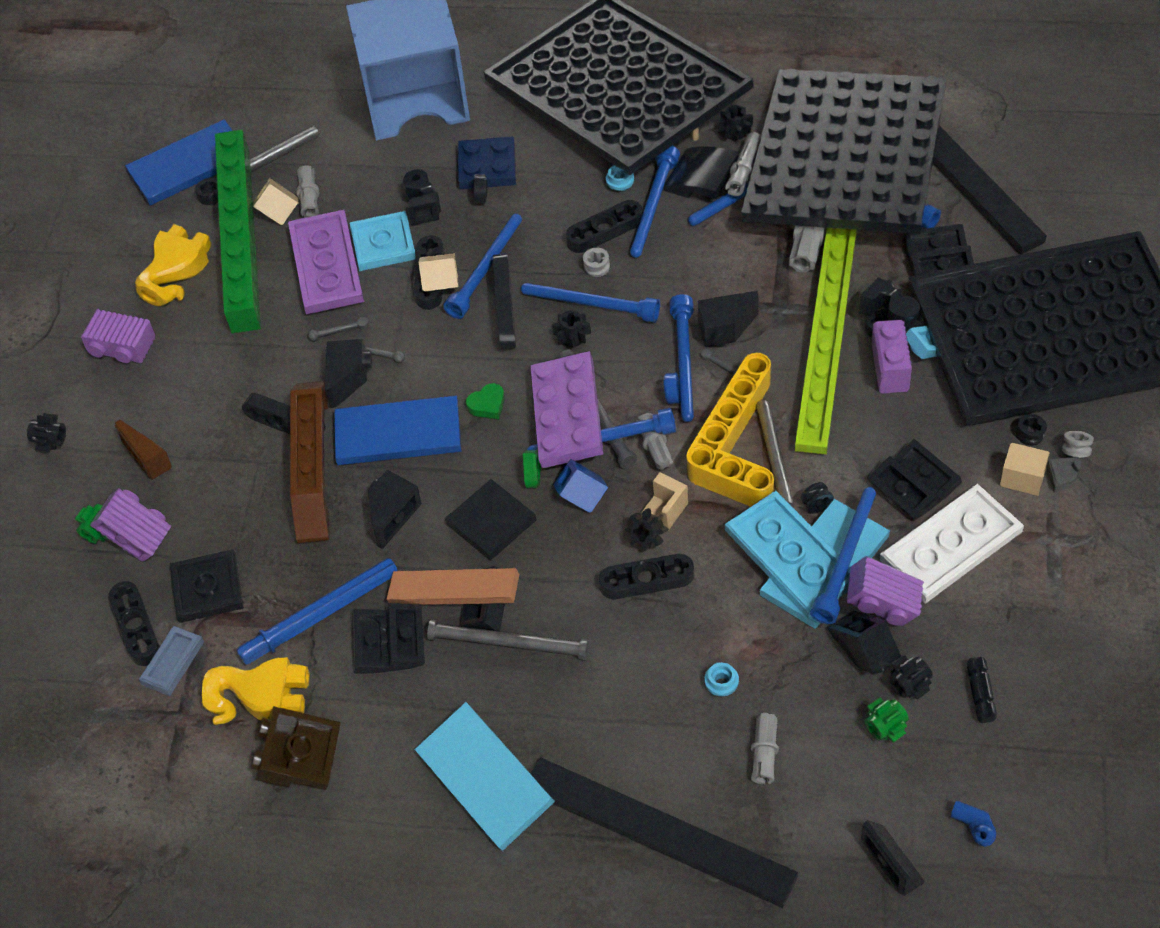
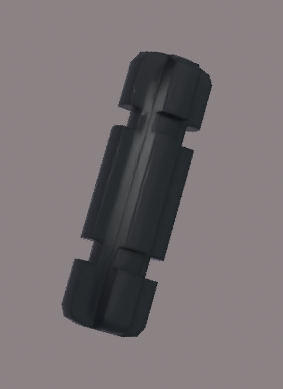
[967,657,997,723]

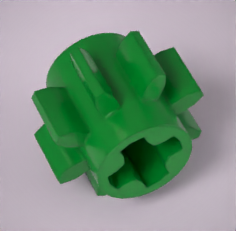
[75,504,109,544]
[864,697,909,743]

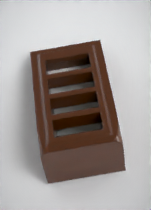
[115,420,172,480]

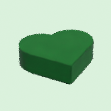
[466,383,505,419]
[523,450,542,488]

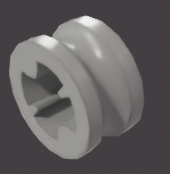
[583,247,610,277]
[1062,431,1094,458]

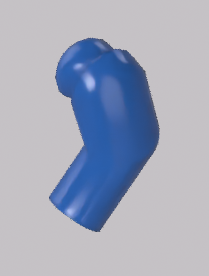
[951,801,996,846]

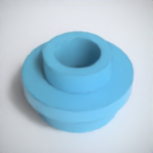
[606,165,634,191]
[704,662,739,696]

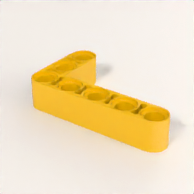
[686,353,774,507]

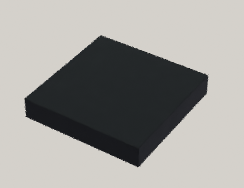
[445,479,537,561]
[170,549,244,623]

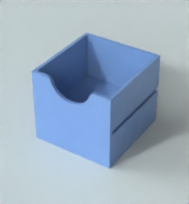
[346,0,470,140]

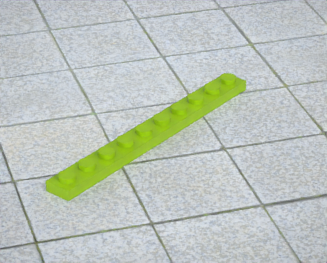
[795,228,857,455]

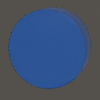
[664,372,680,404]

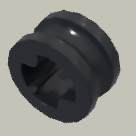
[1016,414,1047,446]
[801,482,834,514]

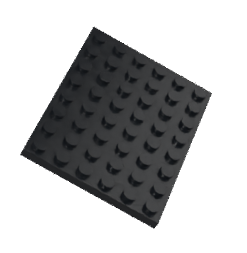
[484,0,754,175]
[741,69,946,234]
[908,231,1160,426]

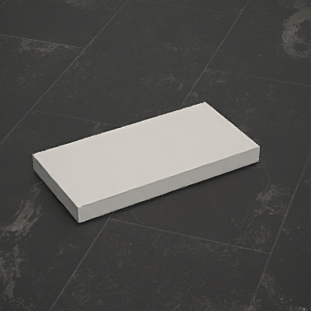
[880,484,1024,604]

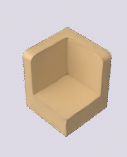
[253,178,298,225]
[419,253,459,291]
[1000,443,1050,496]
[641,472,688,531]

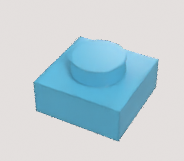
[906,326,937,359]

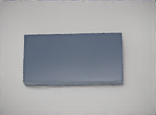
[139,626,204,696]

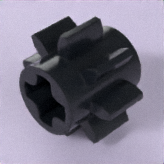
[718,105,753,140]
[553,310,591,348]
[27,413,66,452]
[625,508,669,551]
[889,655,933,700]

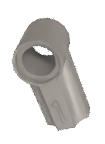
[789,225,827,273]

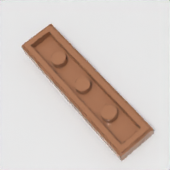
[387,568,519,605]

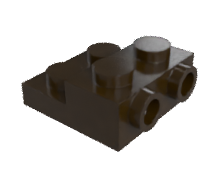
[251,706,341,790]

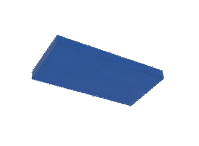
[125,120,232,206]
[335,396,461,465]

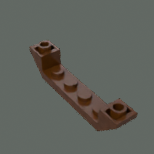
[290,381,329,543]

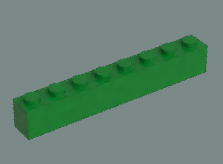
[215,129,261,333]

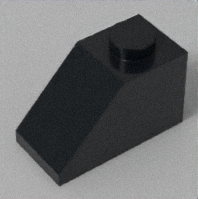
[698,291,759,347]
[325,339,372,408]
[368,469,422,549]
[827,611,901,674]

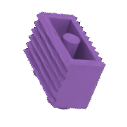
[81,309,155,363]
[871,320,912,393]
[90,488,171,562]
[847,556,924,626]

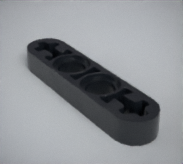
[492,253,516,350]

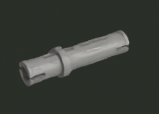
[725,132,761,196]

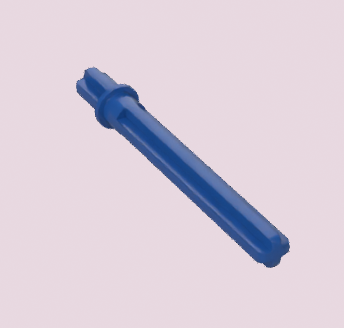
[237,558,397,665]

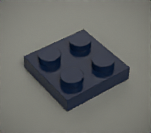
[458,136,516,189]

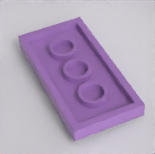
[288,210,364,314]
[531,351,604,468]

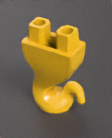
[135,224,211,307]
[202,657,310,725]

